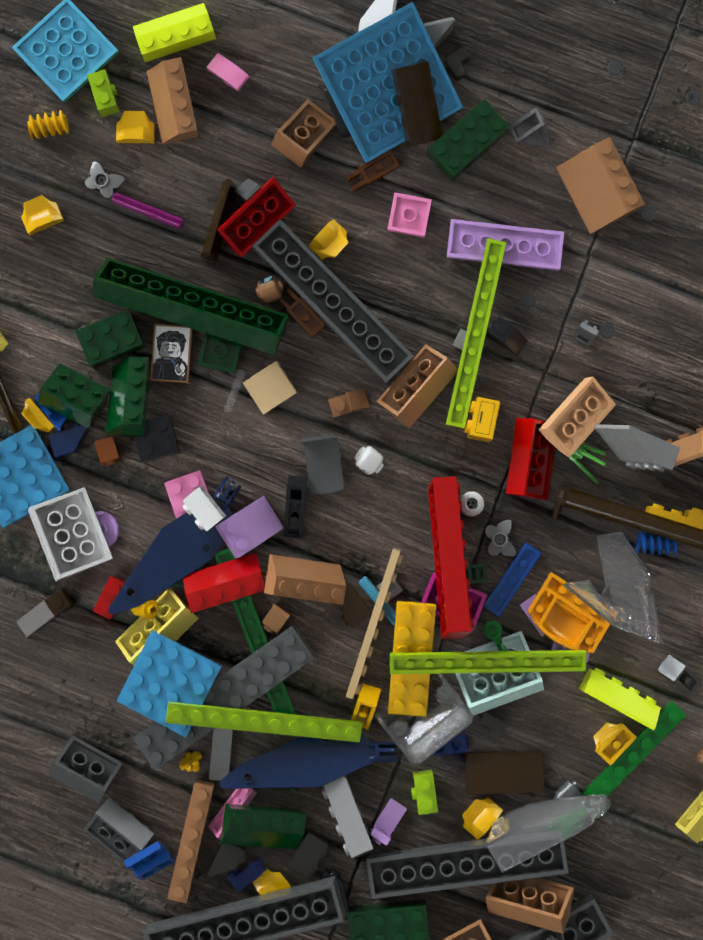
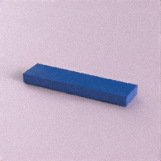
[483,542,542,617]

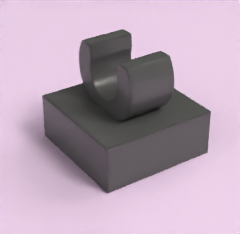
[572,320,599,347]

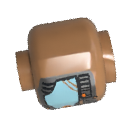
[255,276,285,303]

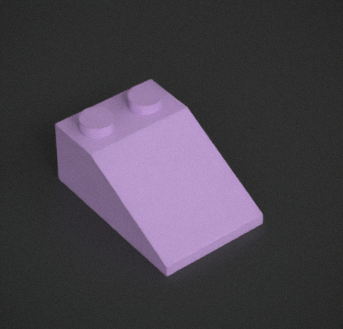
[215,496,284,559]

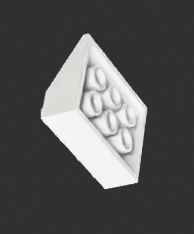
[28,487,113,582]

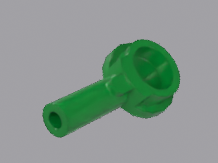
[483,621,507,651]

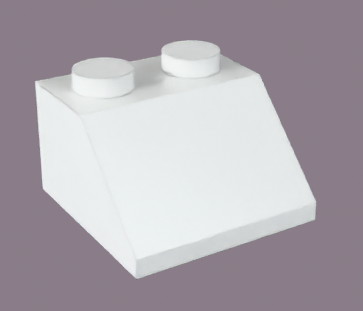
[183,486,226,531]

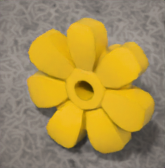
[179,751,202,772]

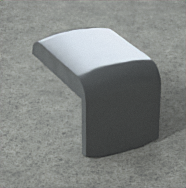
[301,434,345,494]

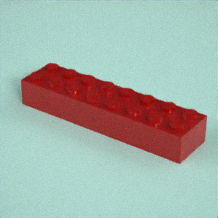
[428,476,474,639]

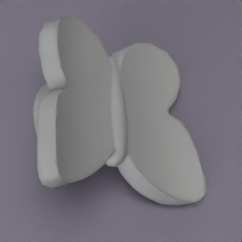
[85,161,125,198]
[485,520,516,556]

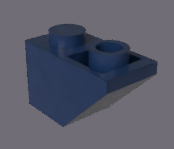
[49,423,90,459]

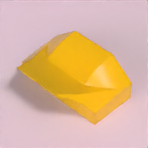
[116,111,155,143]
[21,195,64,235]
[308,219,349,261]
[22,398,56,433]
[593,722,637,766]
[462,796,503,840]
[252,868,292,895]

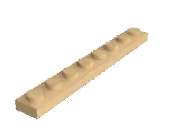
[346,547,403,699]

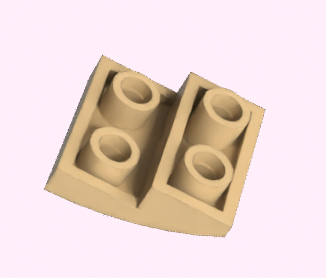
[243,361,298,415]

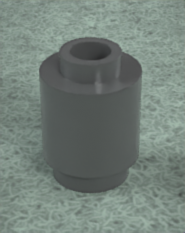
[553,779,582,808]

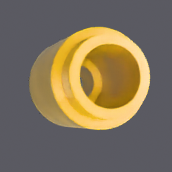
[131,599,158,619]

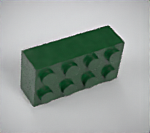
[427,98,510,182]
[348,900,429,940]

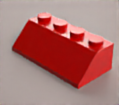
[217,177,296,258]
[506,418,555,500]
[183,553,265,613]

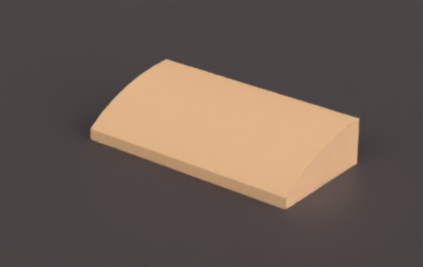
[539,377,616,457]

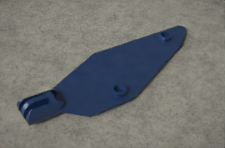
[108,476,242,614]
[220,733,398,789]

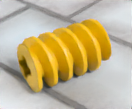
[28,110,70,140]

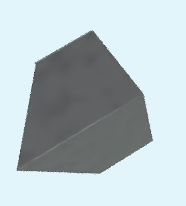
[510,107,551,149]

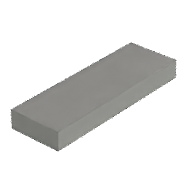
[209,728,233,781]

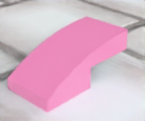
[206,53,250,91]

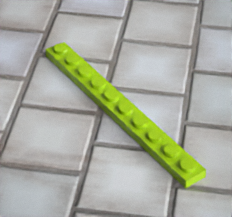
[445,238,506,429]
[390,650,587,674]
[165,701,363,742]

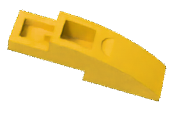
[645,504,703,529]

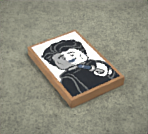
[150,324,193,384]

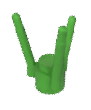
[569,443,606,484]

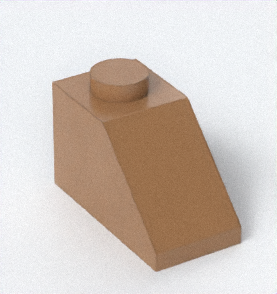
[262,603,291,634]

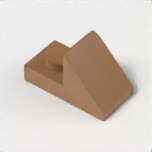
[328,389,370,418]

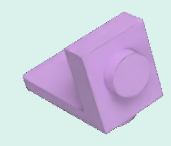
[370,798,407,846]

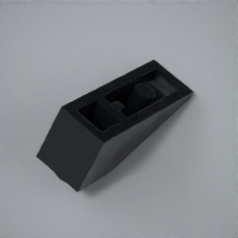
[283,475,308,538]

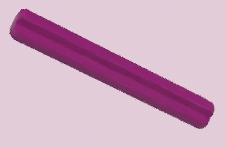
[112,192,183,229]

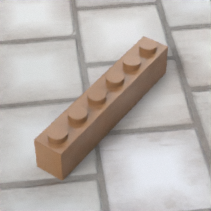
[167,779,216,903]

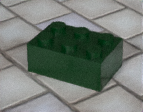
[75,309,146,369]
[38,363,110,429]

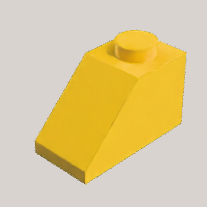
[351,683,381,730]

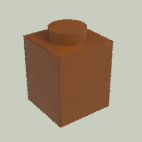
[94,436,122,467]

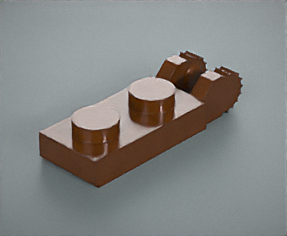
[346,149,400,192]
[278,289,326,339]

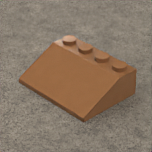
[556,137,645,234]

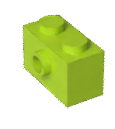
[87,69,120,117]
[411,770,438,815]

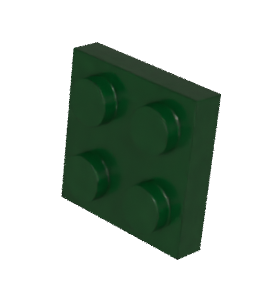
[198,333,242,374]

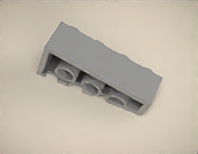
[321,775,376,859]

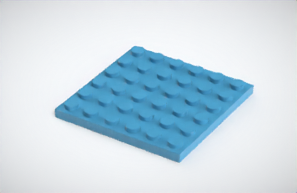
[312,2,463,163]

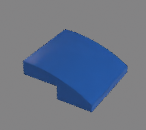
[124,841,176,880]

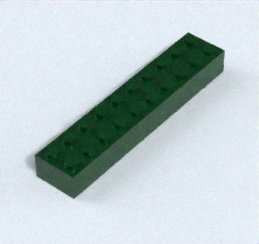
[92,257,289,355]

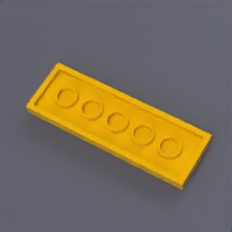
[388,601,436,717]

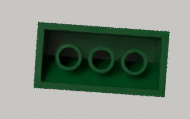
[105,357,151,436]
[220,804,307,849]

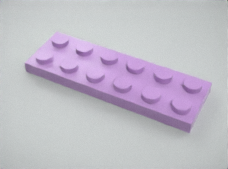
[446,219,564,271]

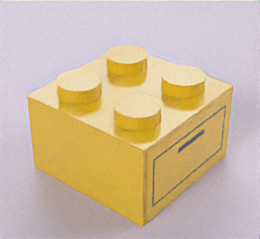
[464,397,500,442]

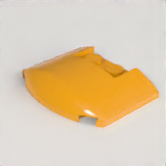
[527,572,616,653]

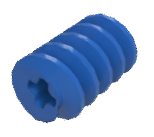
[635,530,678,556]

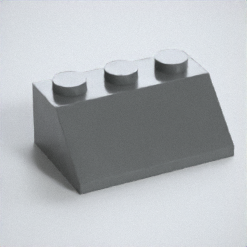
[49,735,123,804]
[83,797,154,864]

